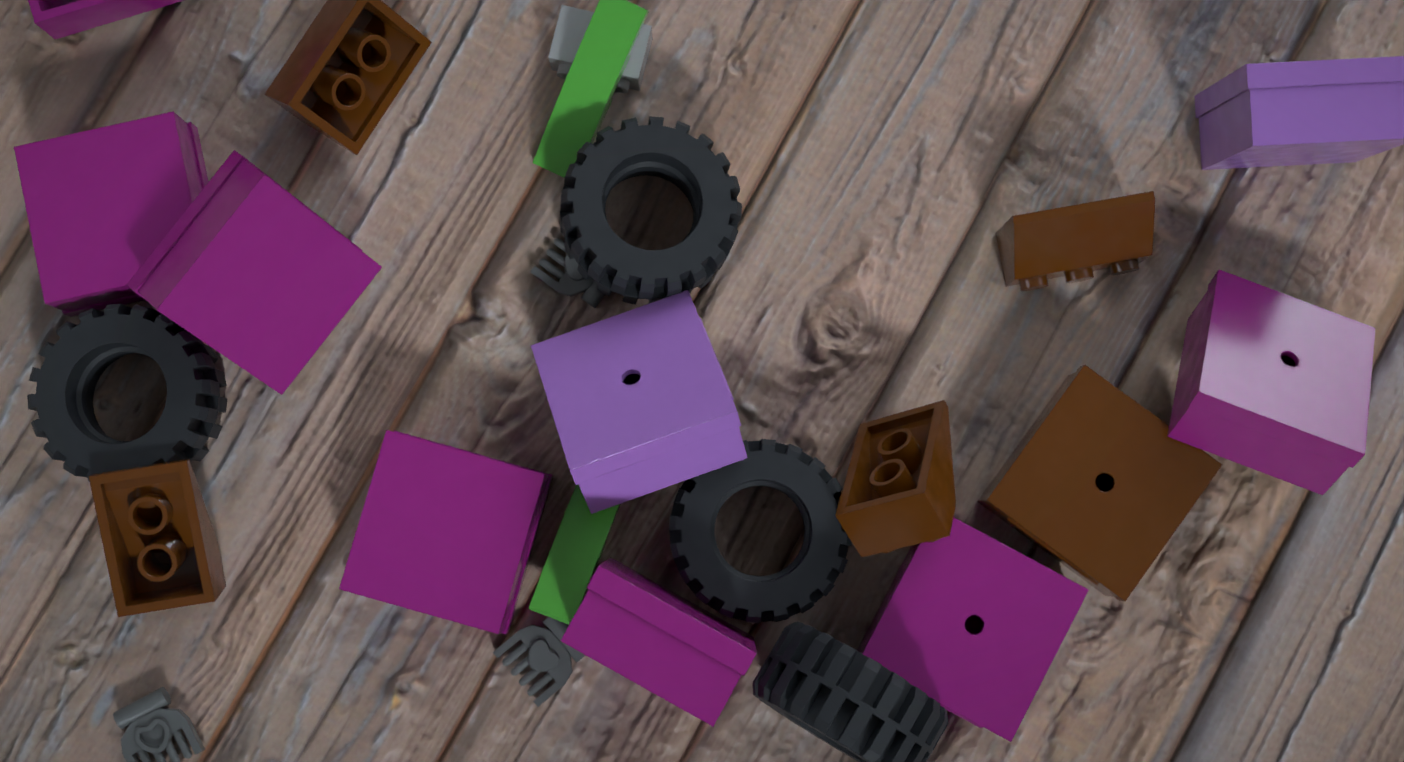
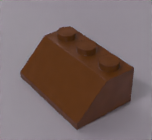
[264,0,432,155]
[995,191,1156,291]

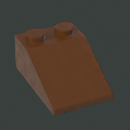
[835,400,956,558]
[89,459,226,617]

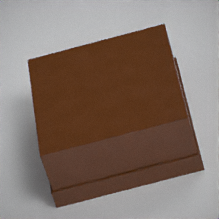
[977,365,1222,601]

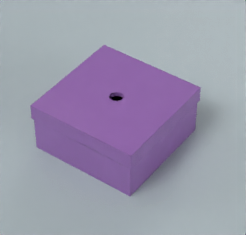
[1194,56,1404,170]
[531,290,748,514]

